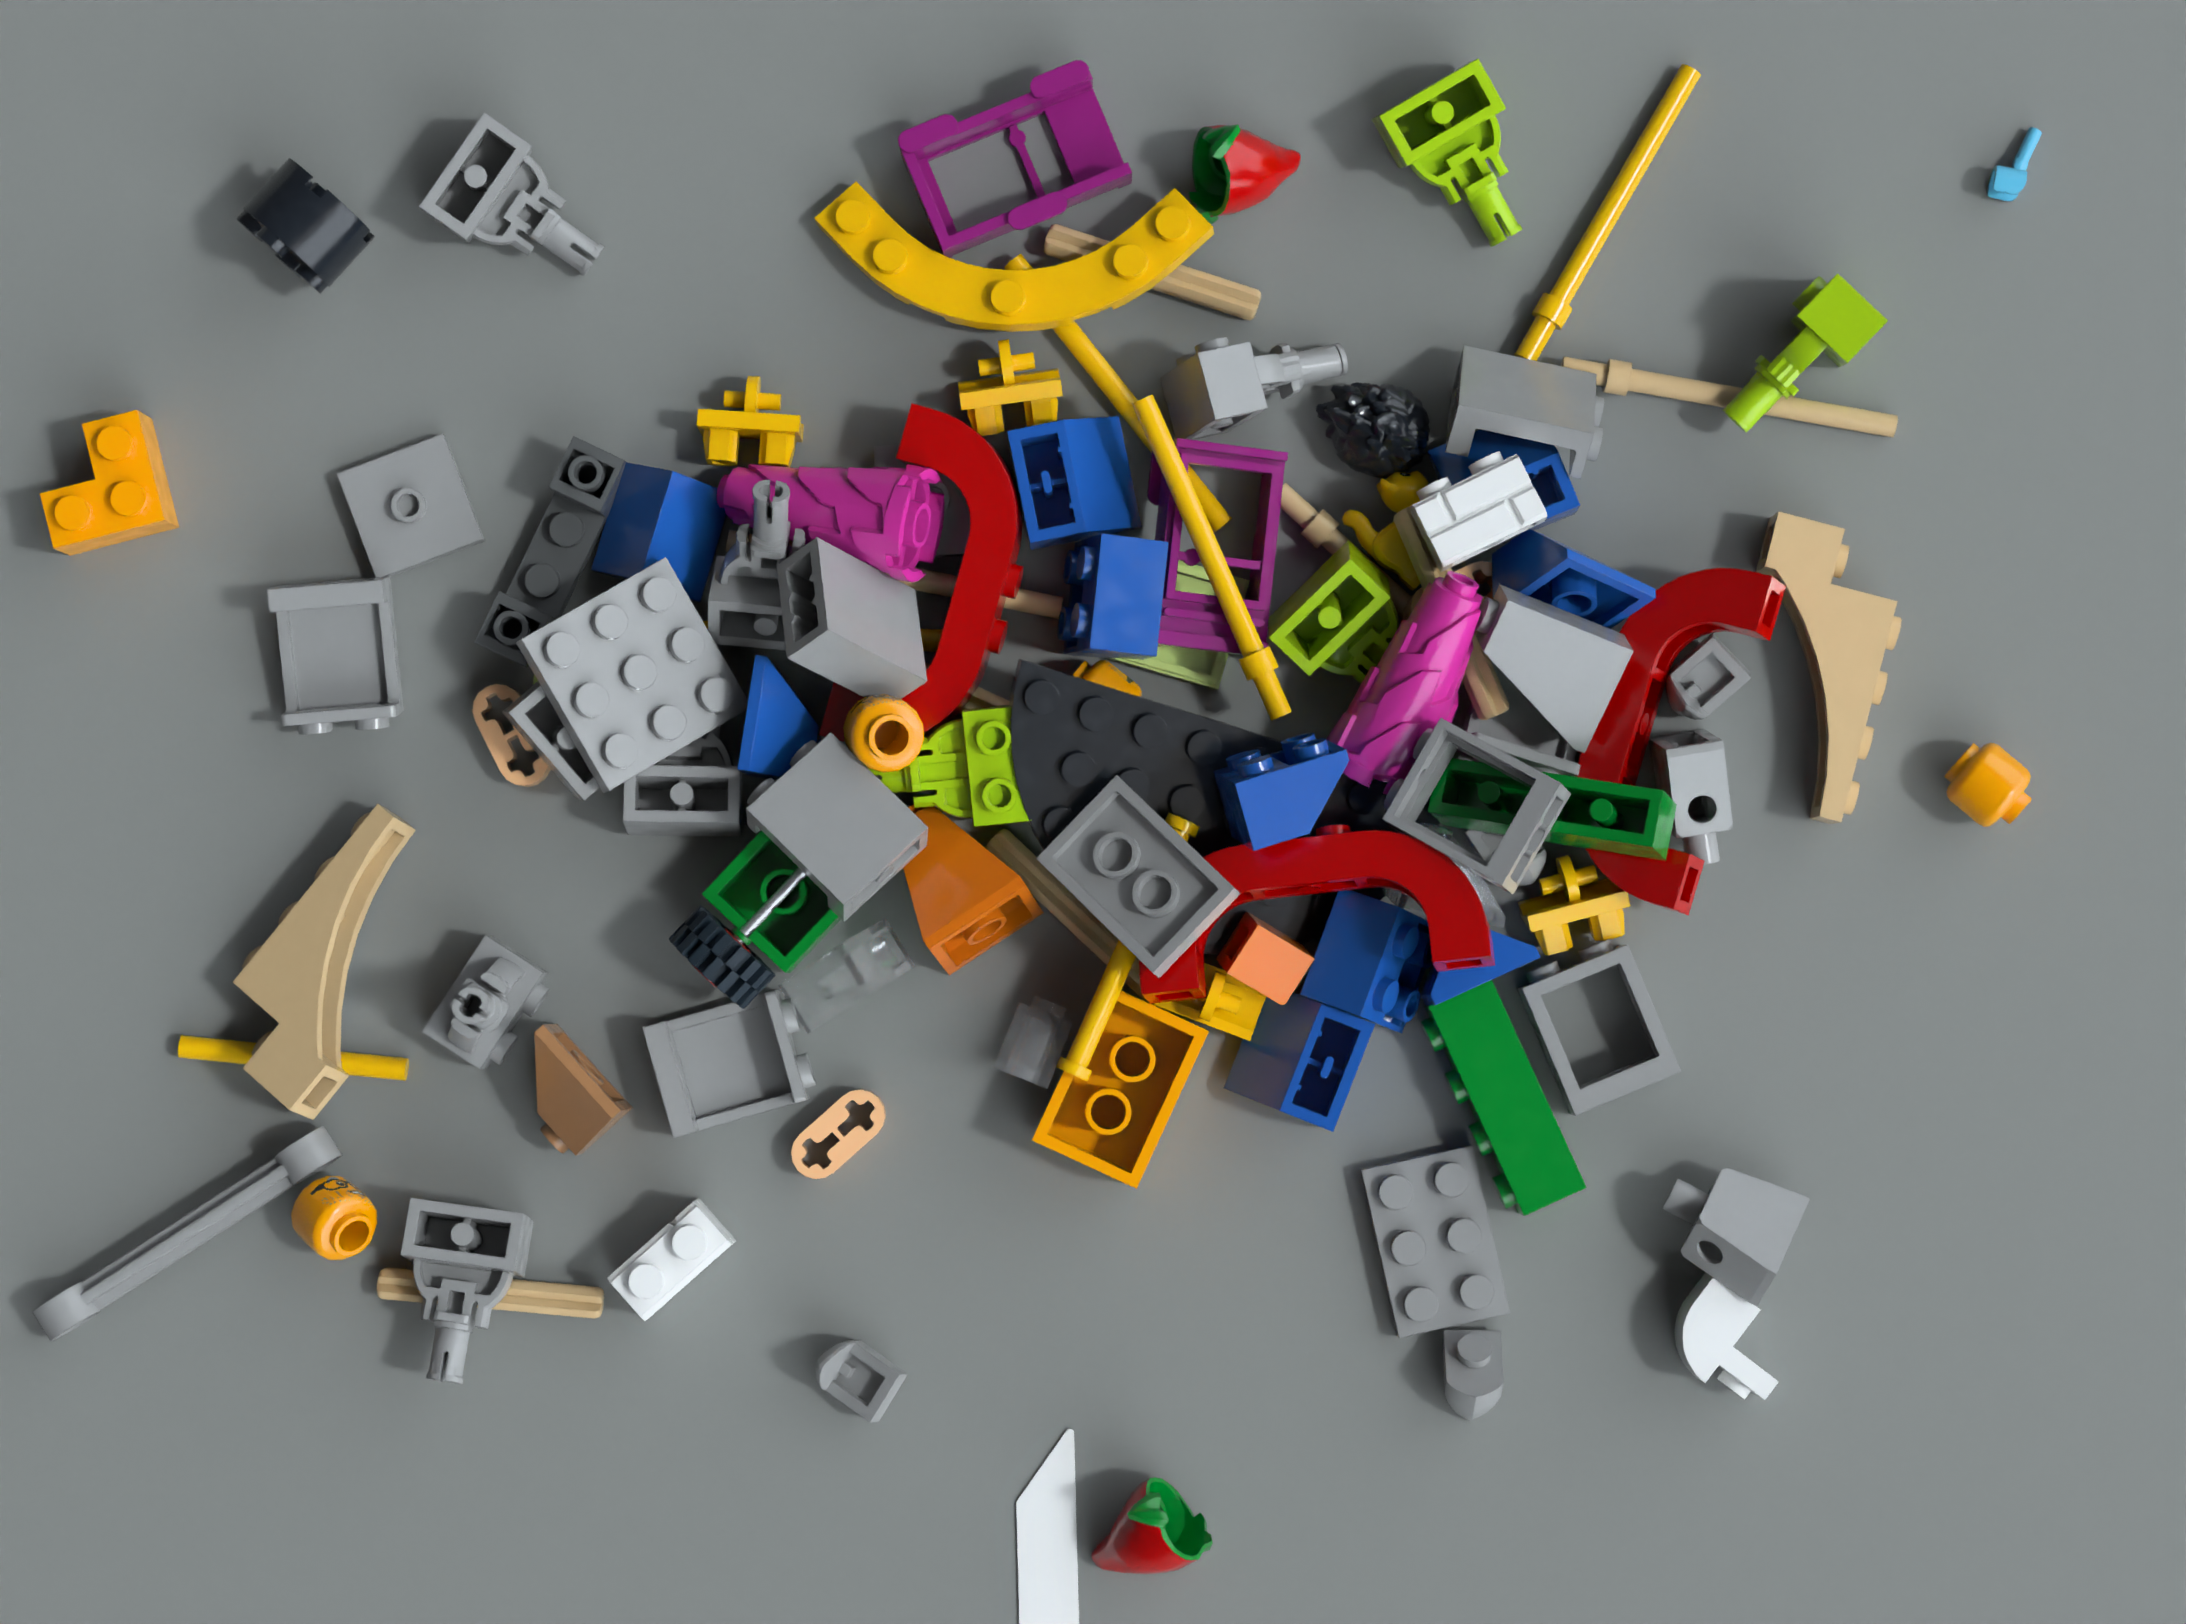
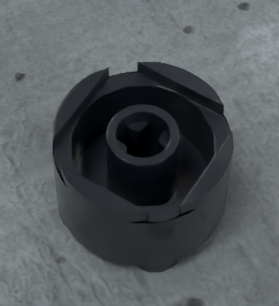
[237,158,375,294]

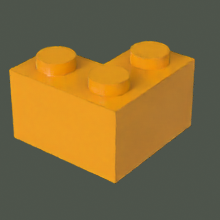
[40,410,179,556]

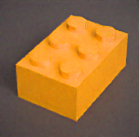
[1032,991,1209,1189]

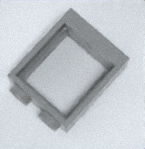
[1382,718,1571,895]
[1516,939,1681,1116]

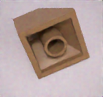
[534,1024,633,1156]

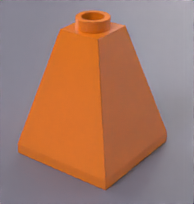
[903,804,1044,976]

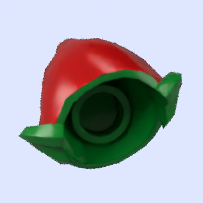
[1189,124,1301,224]
[1091,1477,1213,1574]

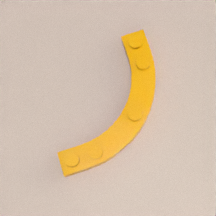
[814,181,1214,332]

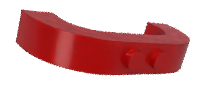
[819,403,1024,742]
[1577,568,1786,916]
[1139,825,1495,1004]

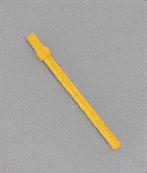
[1514,64,1701,361]
[1004,254,1232,532]
[1132,395,1292,721]

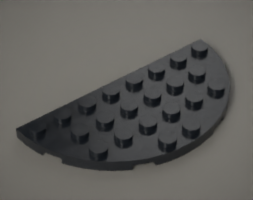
[1009,659,1440,955]

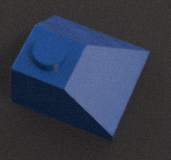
[1492,529,1656,629]
[738,655,821,780]

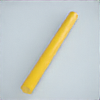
[178,1035,409,1081]

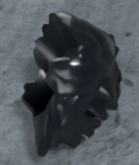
[1316,382,1430,479]

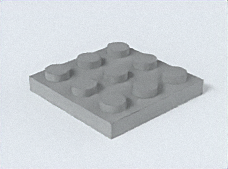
[516,557,748,793]

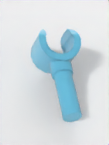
[1987,127,2042,202]

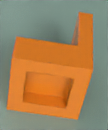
[1216,911,1315,1005]

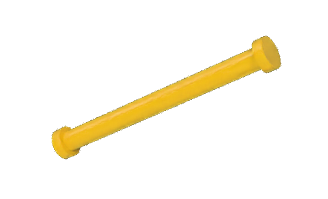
[1056,813,1200,1081]

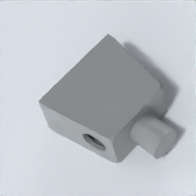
[1649,729,1733,865]
[1662,1168,1810,1306]

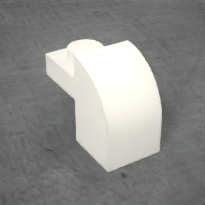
[1674,1272,1779,1400]

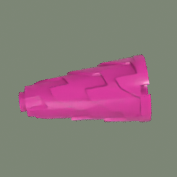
[717,464,945,582]
[1327,571,1483,795]

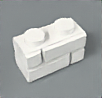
[1410,451,1548,572]
[607,1198,736,1321]

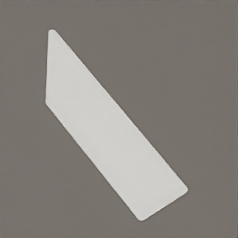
[1016,1429,1079,1624]

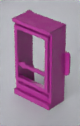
[898,60,1132,258]
[1147,438,1288,655]

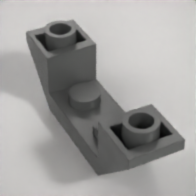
[474,436,626,668]

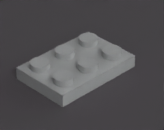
[1036,775,1240,978]
[1360,1145,1510,1338]

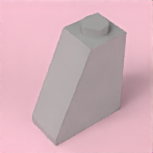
[1475,585,1634,753]

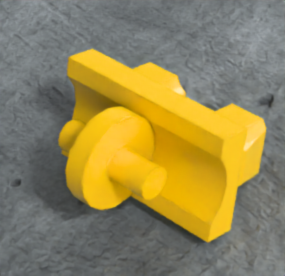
[958,339,1063,436]
[697,376,804,467]
[1518,855,1631,956]
[1153,963,1266,1041]

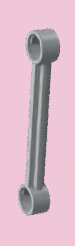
[33,1126,342,1342]

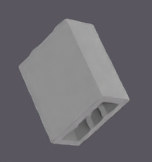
[777,537,927,699]

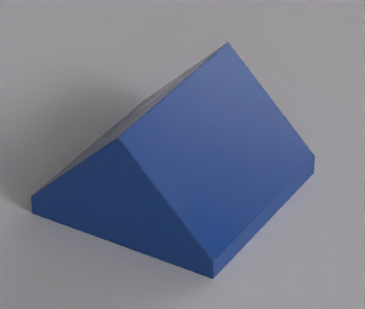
[591,462,727,603]
[1421,930,1541,1006]

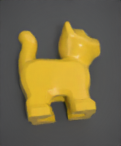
[1342,471,1428,591]

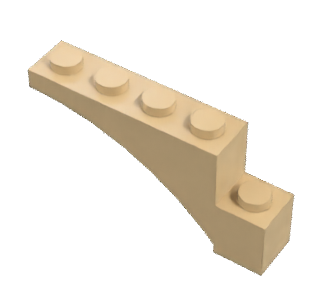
[1756,512,1901,824]
[233,804,416,1120]

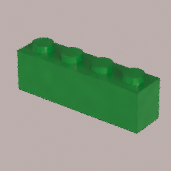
[1428,758,1677,861]
[1420,980,1587,1216]

